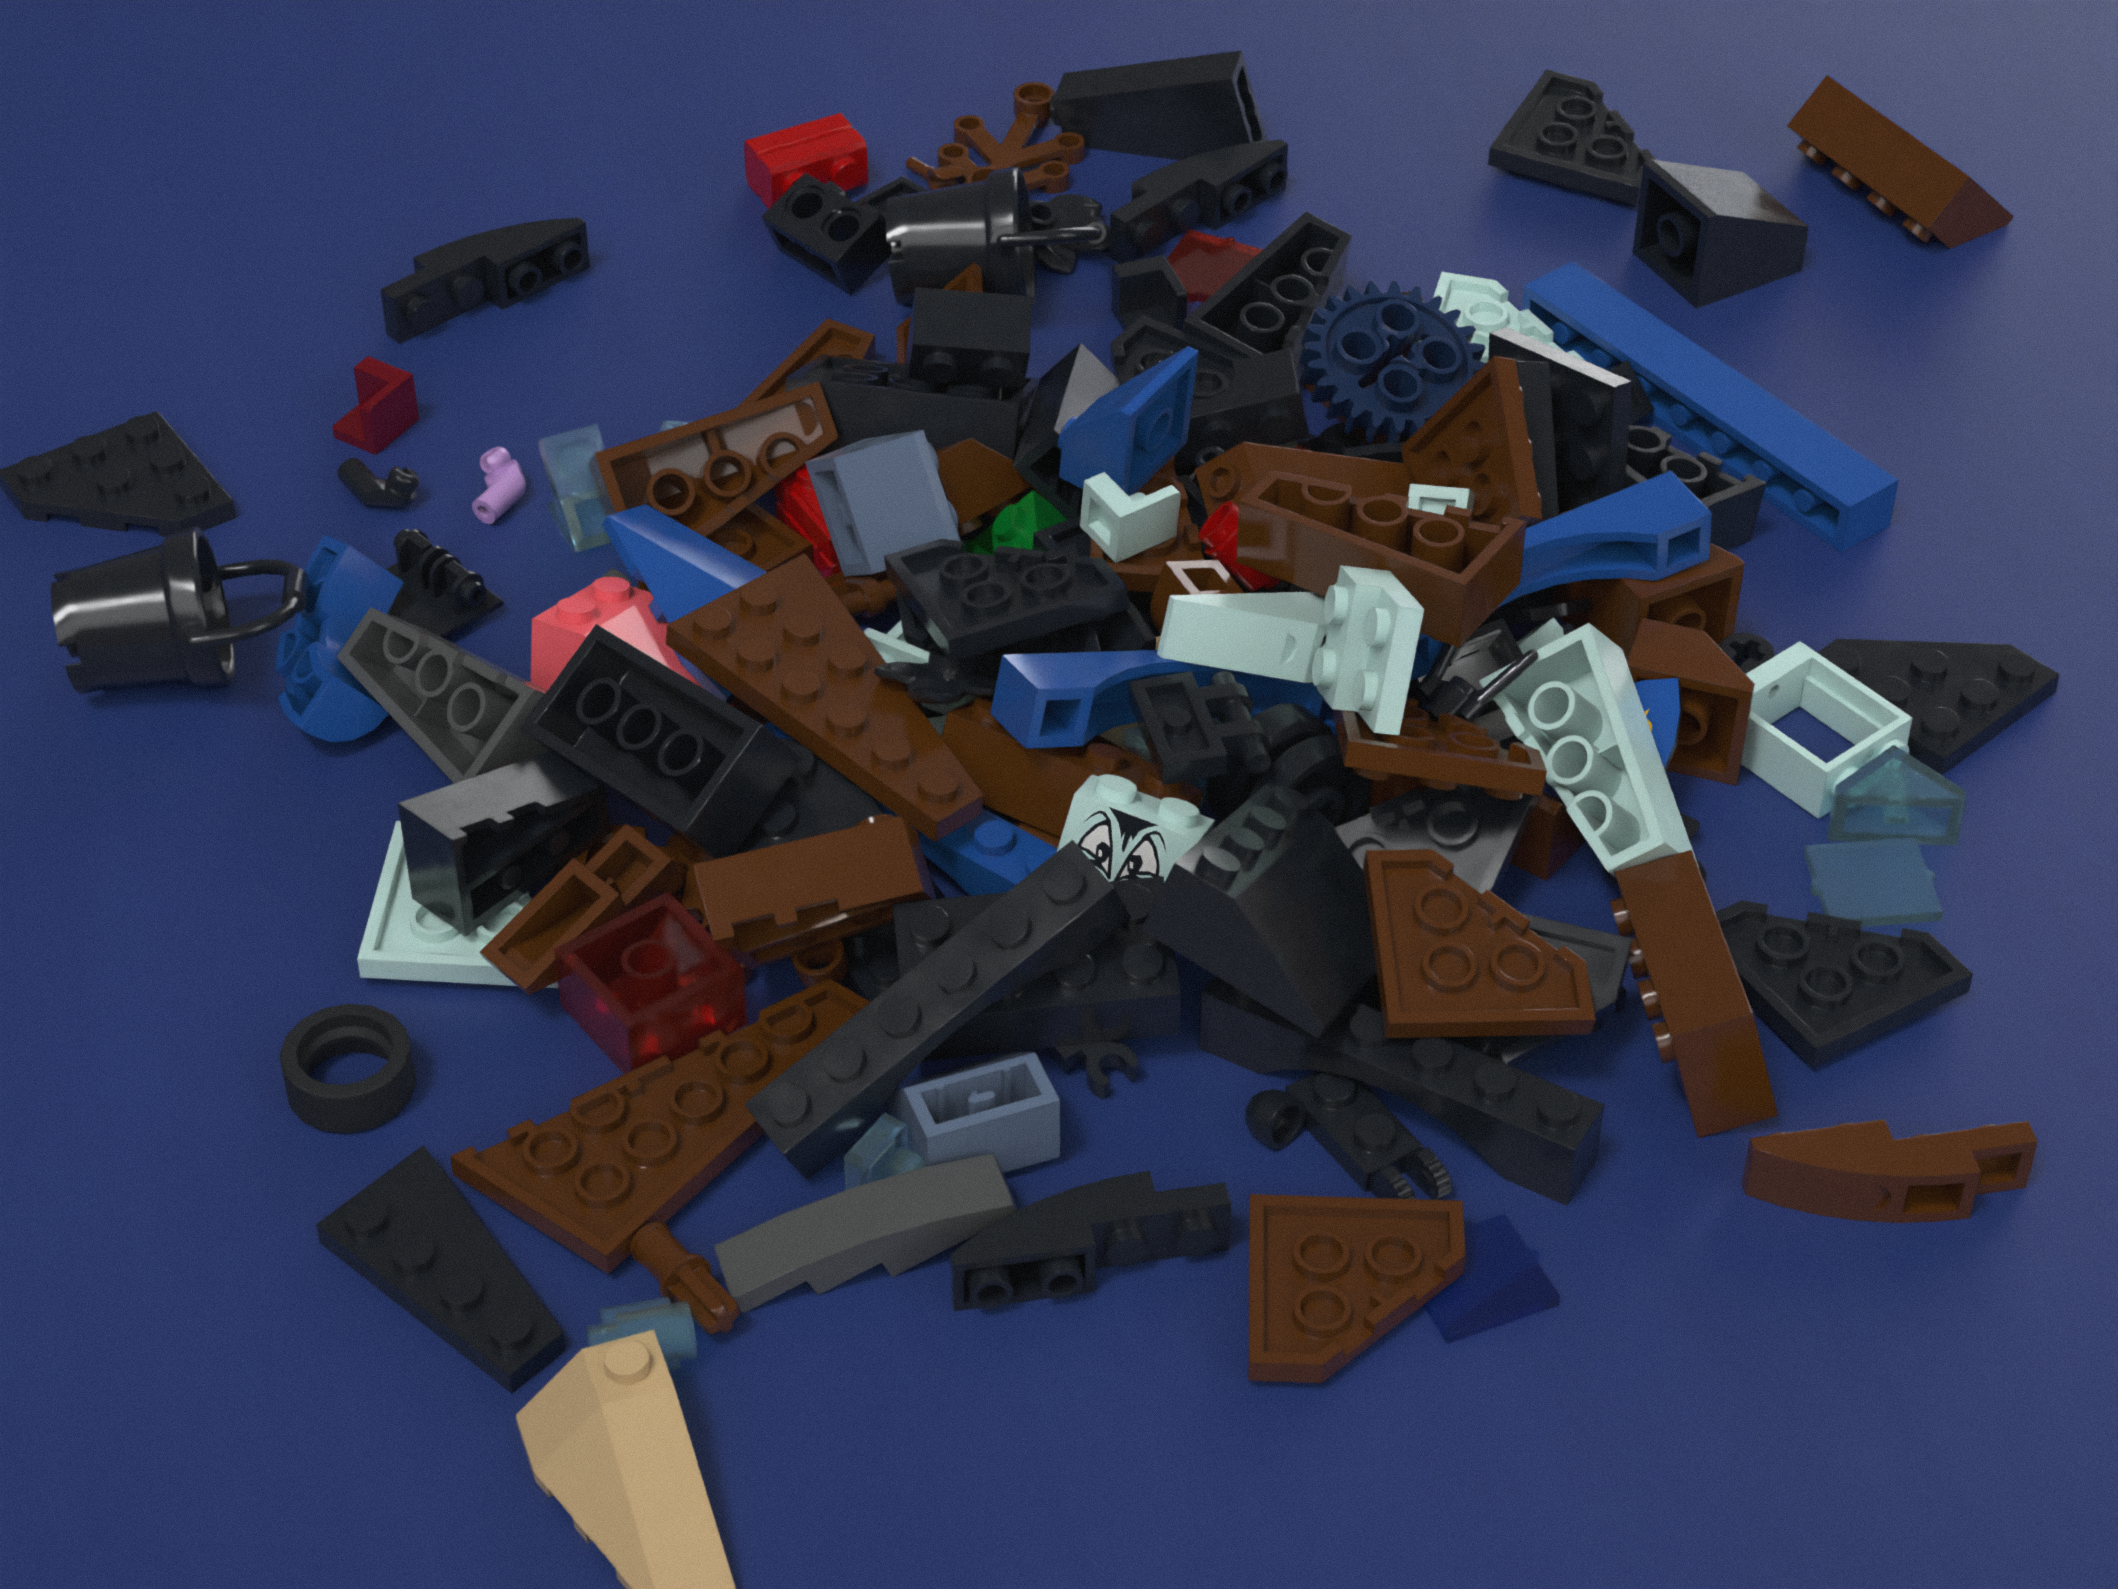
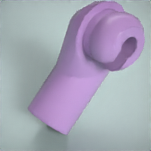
[472,446,526,524]

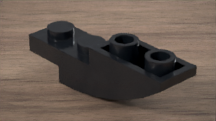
[1110,139,1288,264]
[380,218,590,344]
[950,1171,1231,1311]

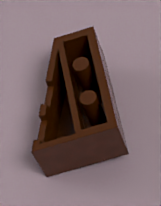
[693,814,936,970]

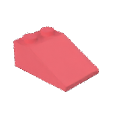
[531,577,734,707]

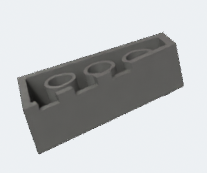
[337,607,549,784]

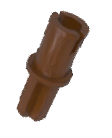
[629,1221,740,1335]

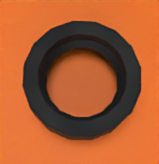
[279,1004,416,1134]

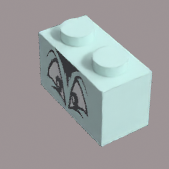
[1057,774,1215,883]

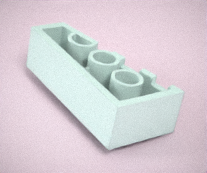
[1479,623,1699,877]

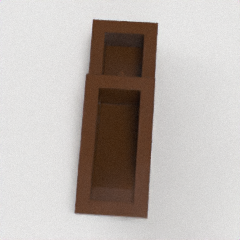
[480,823,684,995]

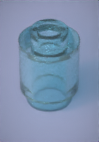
[586,1297,697,1371]

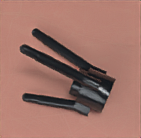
[1415,642,1539,723]

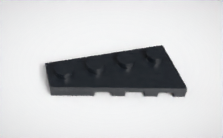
[316,1145,566,1394]

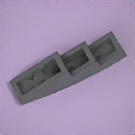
[714,1153,1018,1314]

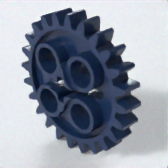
[1299,281,1486,444]

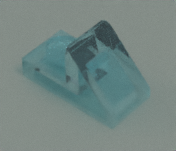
[537,424,612,554]

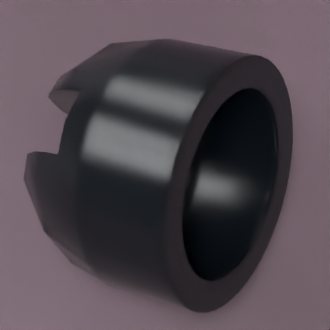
[1245,1089,1306,1150]

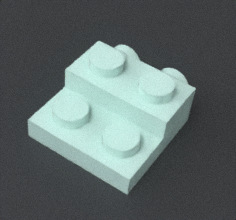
[1312,565,1424,735]

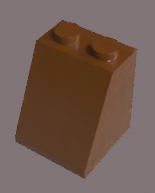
[1550,508,1745,661]

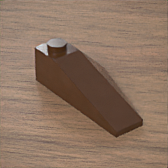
[588,381,839,537]

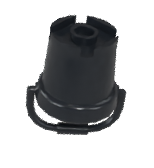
[886,166,1111,311]
[51,527,309,694]

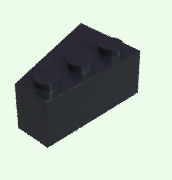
[398,750,610,936]

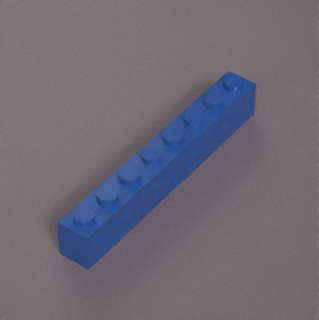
[1521,261,1899,553]

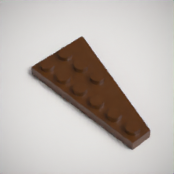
[666,553,984,842]

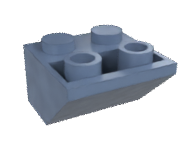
[805,430,961,577]
[885,1052,1060,1173]

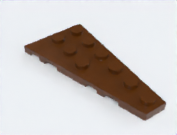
[450,978,870,1274]

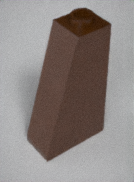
[1195,442,1416,518]

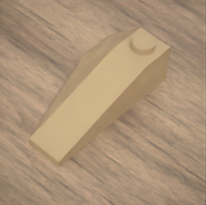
[516,1329,736,1589]

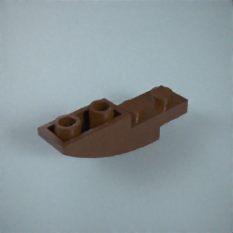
[1741,1119,2038,1223]

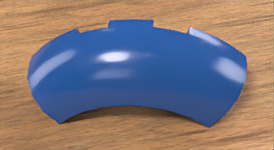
[275,534,404,742]

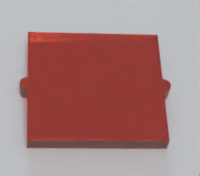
[1167,229,1263,303]

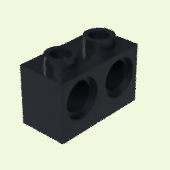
[761,173,892,296]

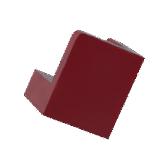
[332,356,419,455]

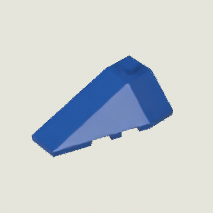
[602,504,767,704]

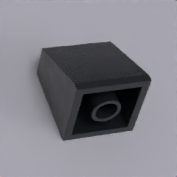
[1632,160,1809,309]

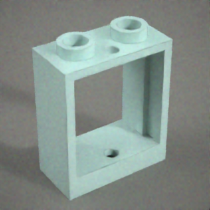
[1741,641,1913,819]

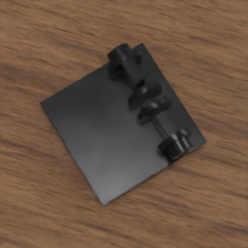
[386,529,504,639]

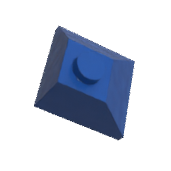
[1058,346,1199,496]

